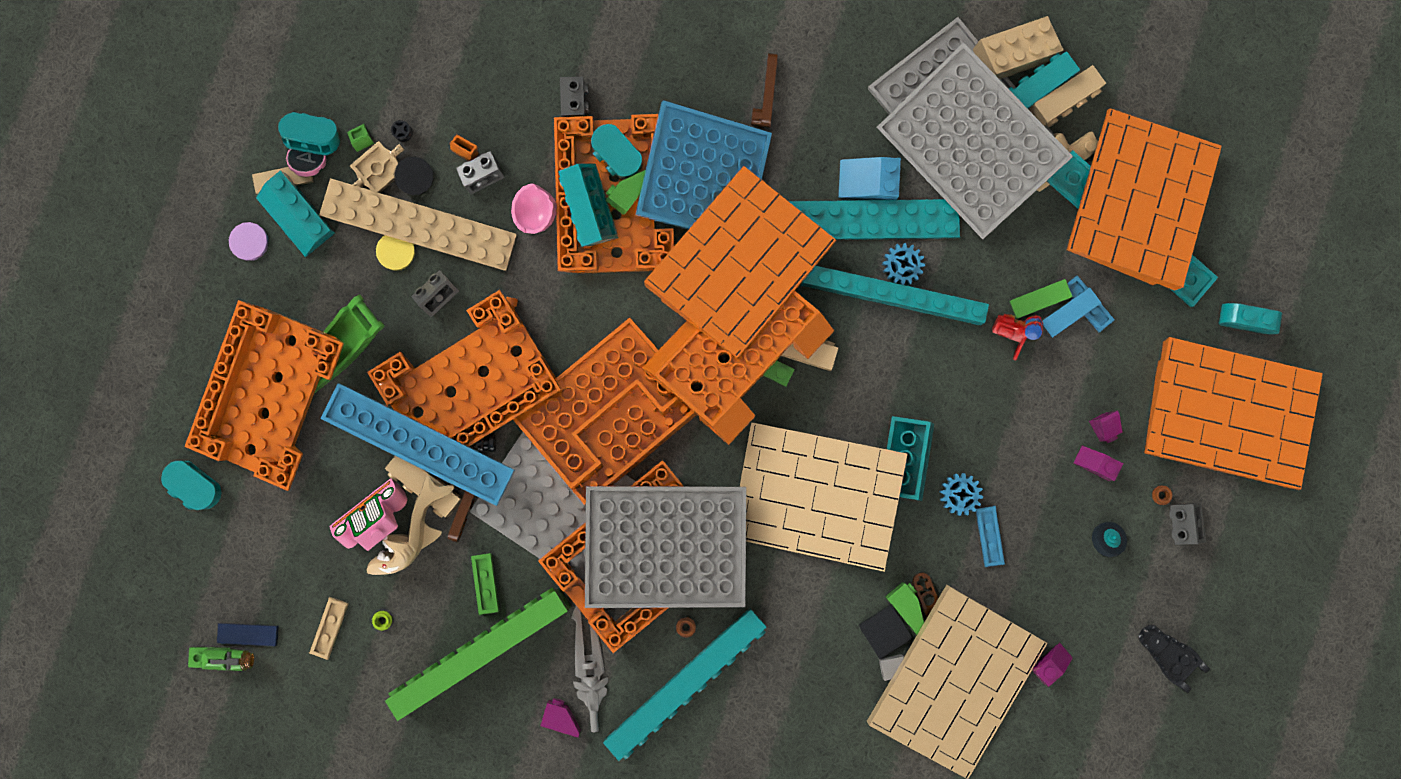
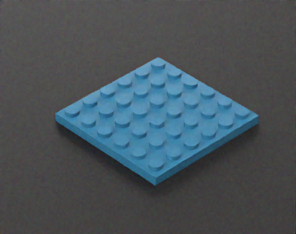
[635,100,772,230]

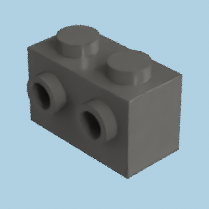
[560,76,589,117]
[456,151,505,194]
[411,270,459,317]
[1169,503,1206,545]

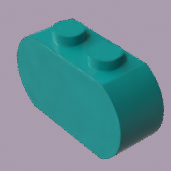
[278,112,340,156]
[591,124,643,180]
[1219,303,1282,334]
[161,461,221,510]

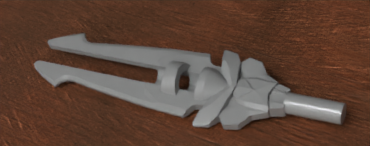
[571,606,608,732]

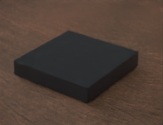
[858,604,913,659]

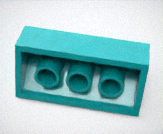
[558,164,618,247]
[256,170,335,257]
[887,416,934,501]

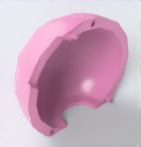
[511,184,557,234]

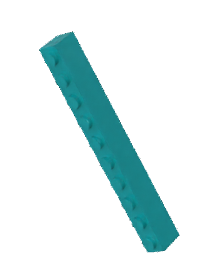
[800,266,989,325]
[603,608,766,761]

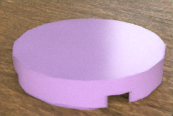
[229,222,268,261]

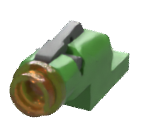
[188,647,254,671]

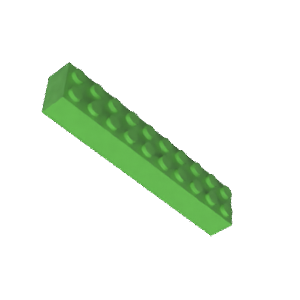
[385,587,571,721]

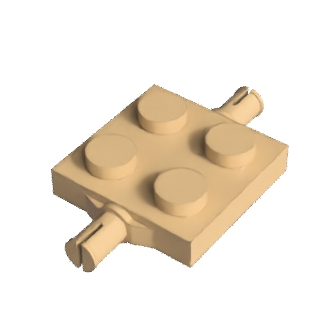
[350,141,404,193]

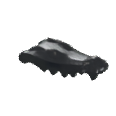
[1138,625,1210,694]

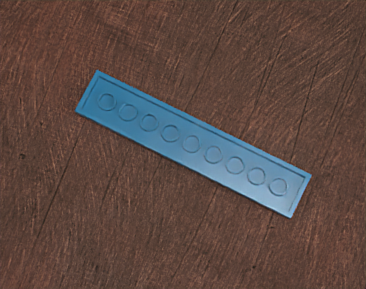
[320,383,515,506]

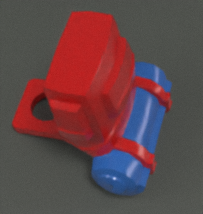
[992,313,1043,360]

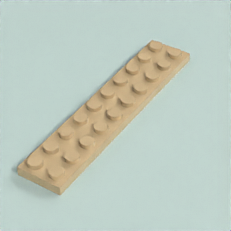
[319,178,517,271]

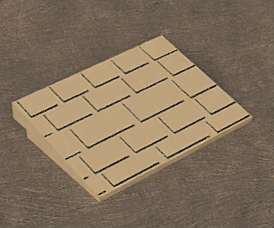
[740,422,908,572]
[867,585,1047,779]

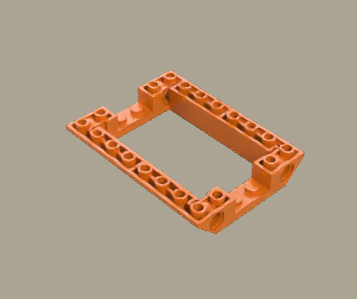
[538,460,683,653]

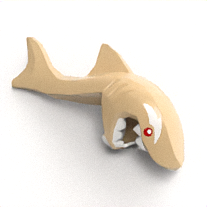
[367,476,455,575]

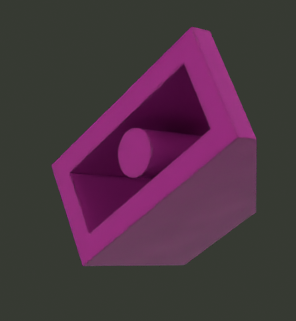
[1089,410,1122,443]
[1073,446,1123,481]
[1032,643,1073,687]
[540,698,581,737]

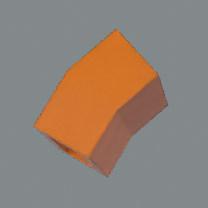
[450,134,479,161]

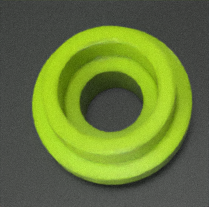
[372,611,392,631]

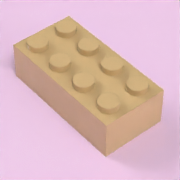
[972,16,1063,79]

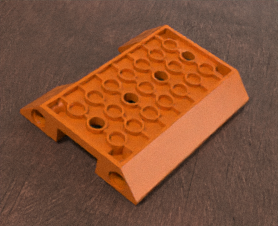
[554,114,674,273]
[367,290,561,447]
[642,291,834,445]
[185,300,344,491]

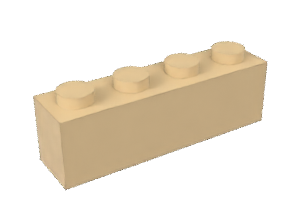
[1028,65,1106,128]
[781,341,838,371]
[385,456,462,518]

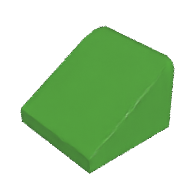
[347,124,374,152]

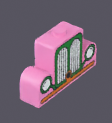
[329,478,407,551]

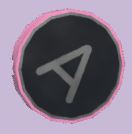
[286,149,327,177]

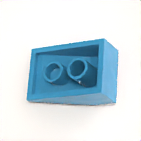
[838,157,901,200]

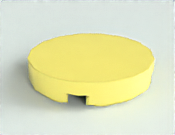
[376,235,415,271]

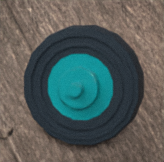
[1092,522,1127,557]

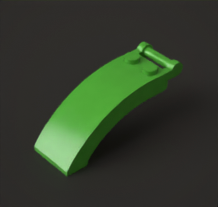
[314,295,384,394]

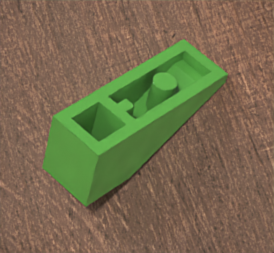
[605,170,646,215]
[885,582,924,635]

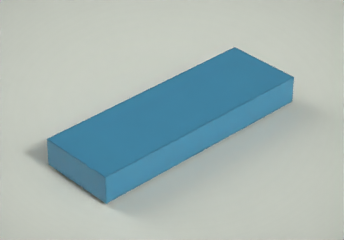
[1067,275,1115,332]
[1042,287,1101,338]
[976,506,1005,567]

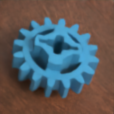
[882,243,925,285]
[939,473,983,516]

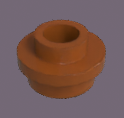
[1152,486,1172,505]
[676,617,696,637]

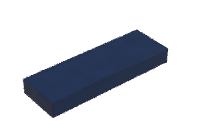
[217,623,278,646]

